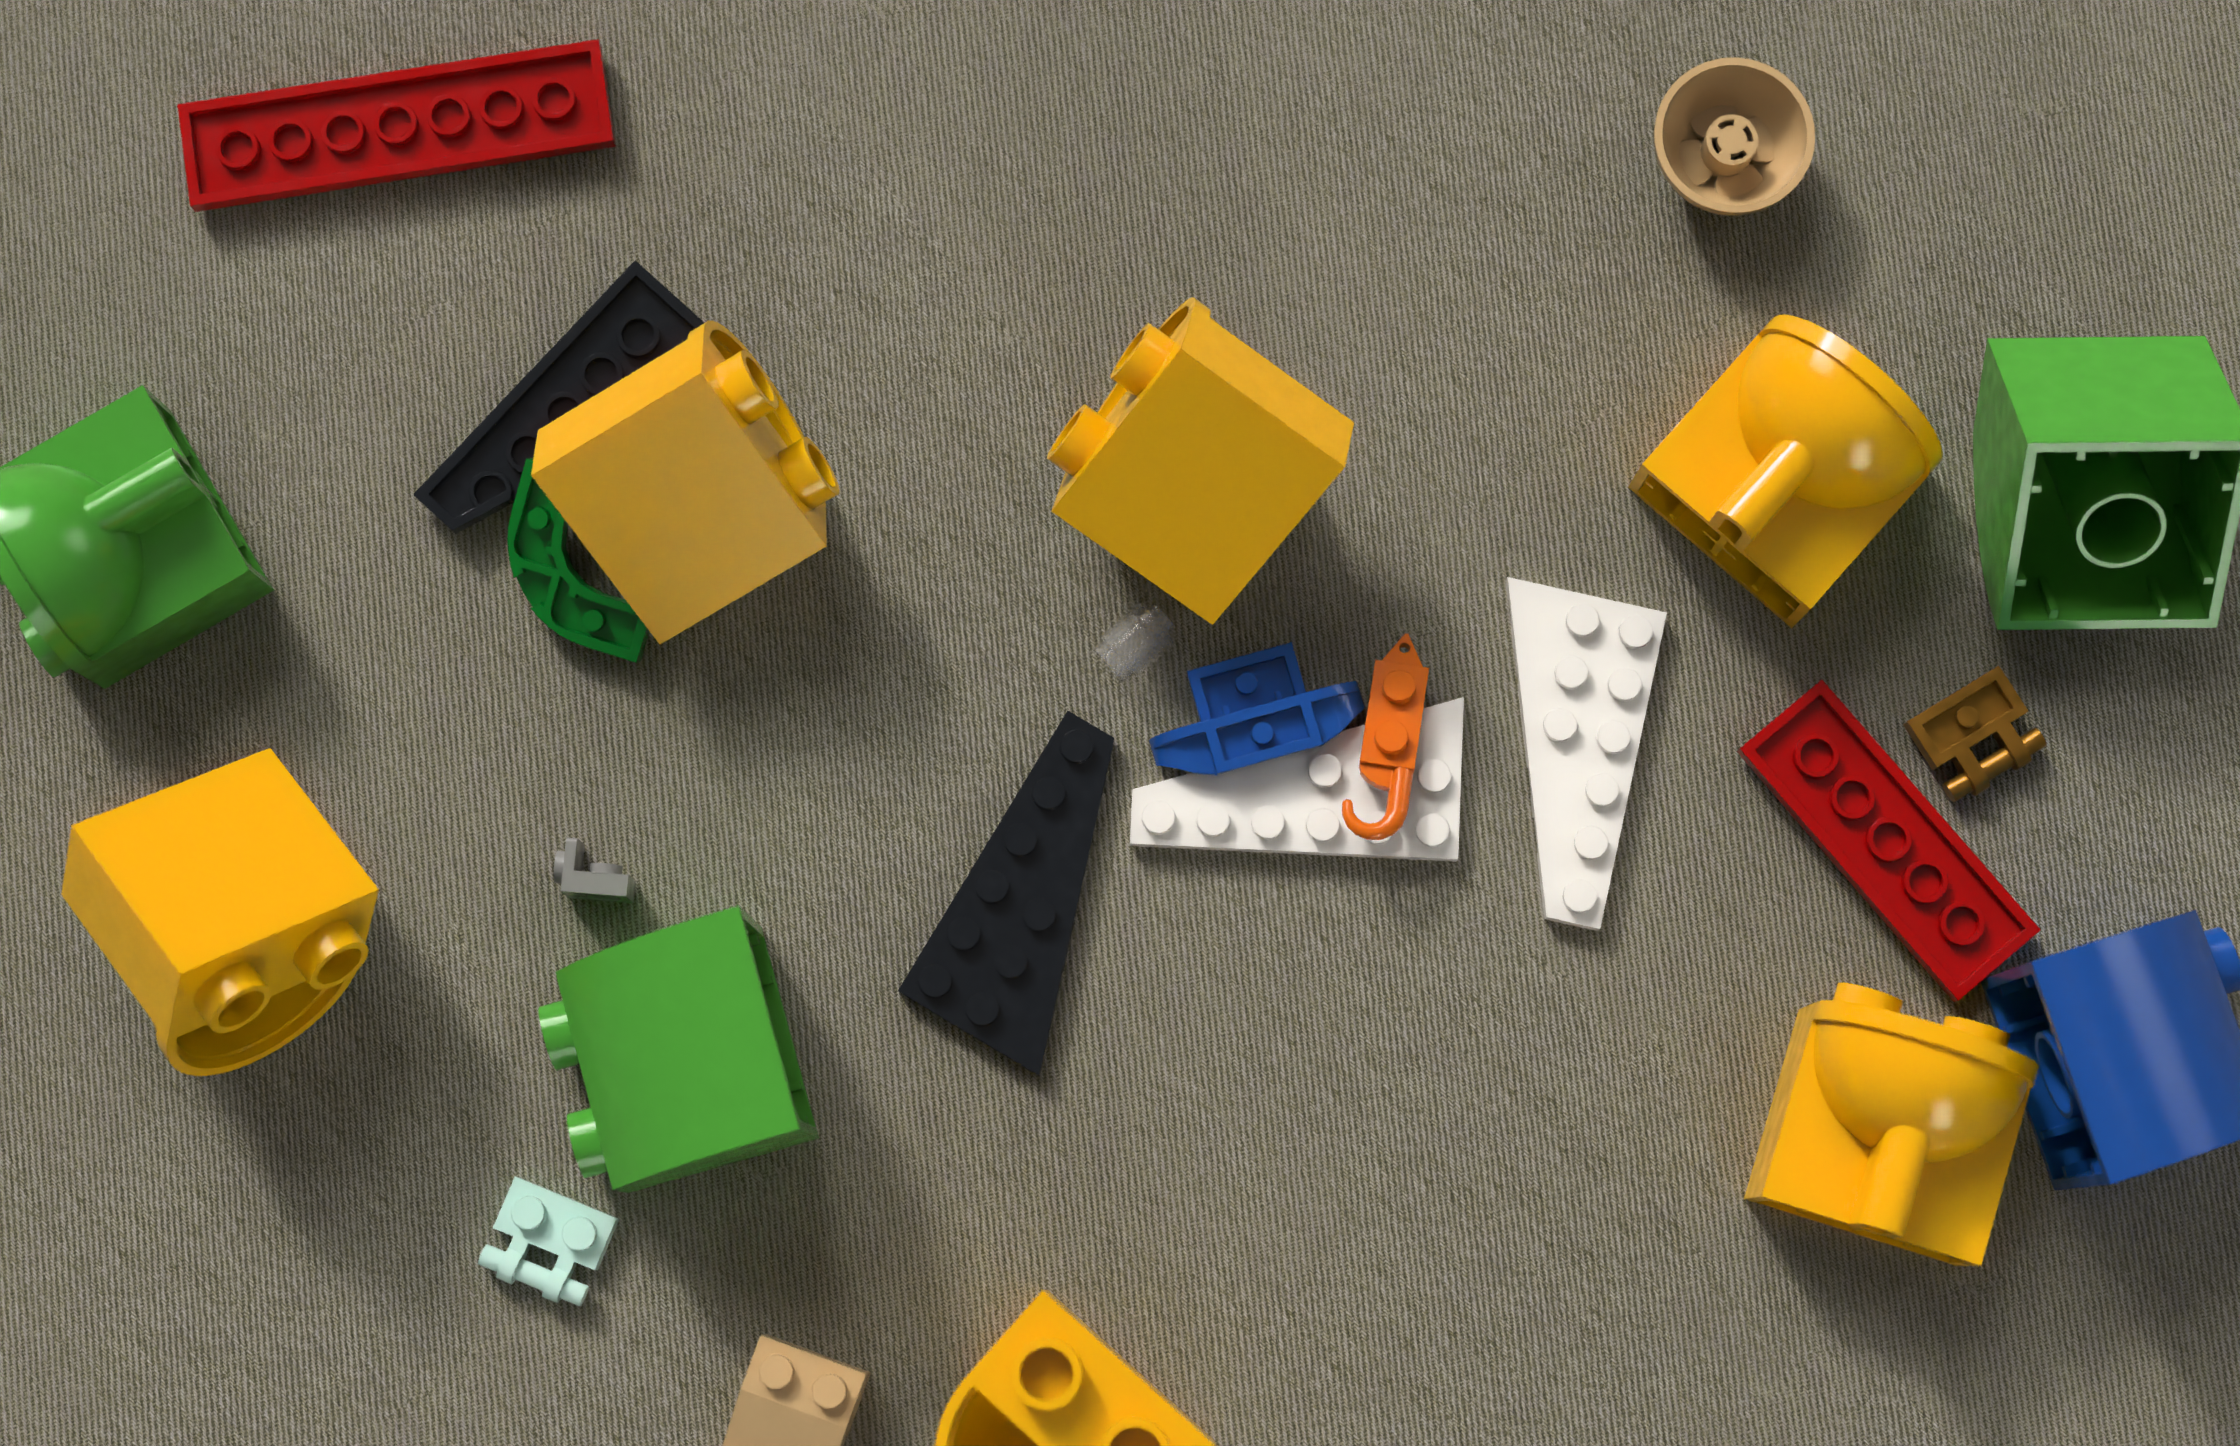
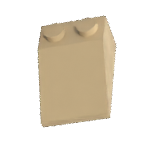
[722,1334,871,1446]

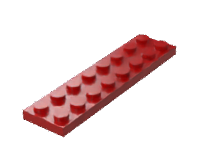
[177,39,616,212]

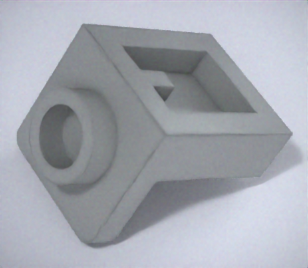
[554,837,636,903]

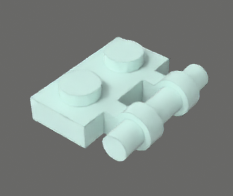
[478,1176,619,1307]

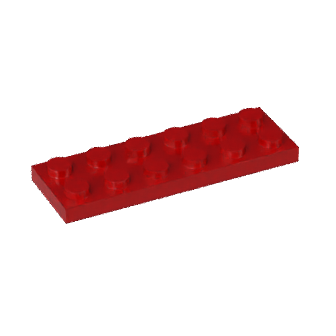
[1736,679,2041,1002]

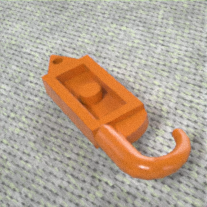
[1342,633,1429,840]

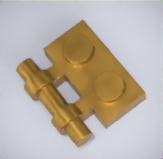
[1903,666,2047,802]

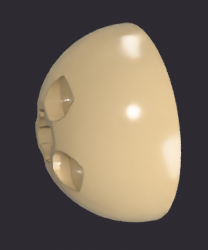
[1654,57,1815,216]

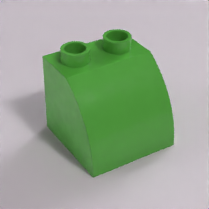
[1973,336,2240,630]
[538,906,819,1193]

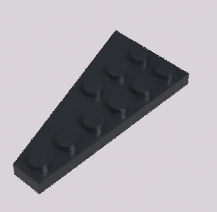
[413,260,705,534]
[898,711,1115,1077]

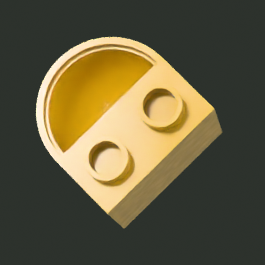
[1047,297,1354,625]
[1628,315,1943,628]
[531,320,840,645]
[61,748,379,1076]
[1744,982,2039,1266]
[935,1290,1217,1446]

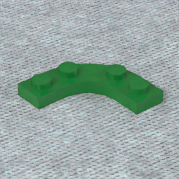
[507,458,650,663]

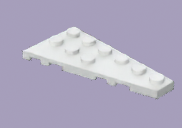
[1506,577,1667,931]
[1130,697,1464,862]

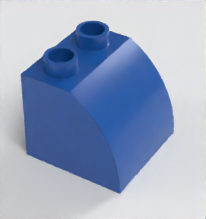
[1981,910,2240,1191]

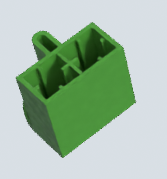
[0,385,274,689]

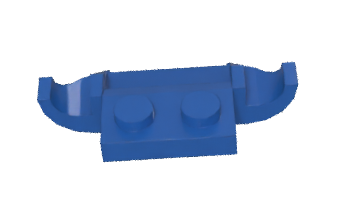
[1149,642,1365,776]

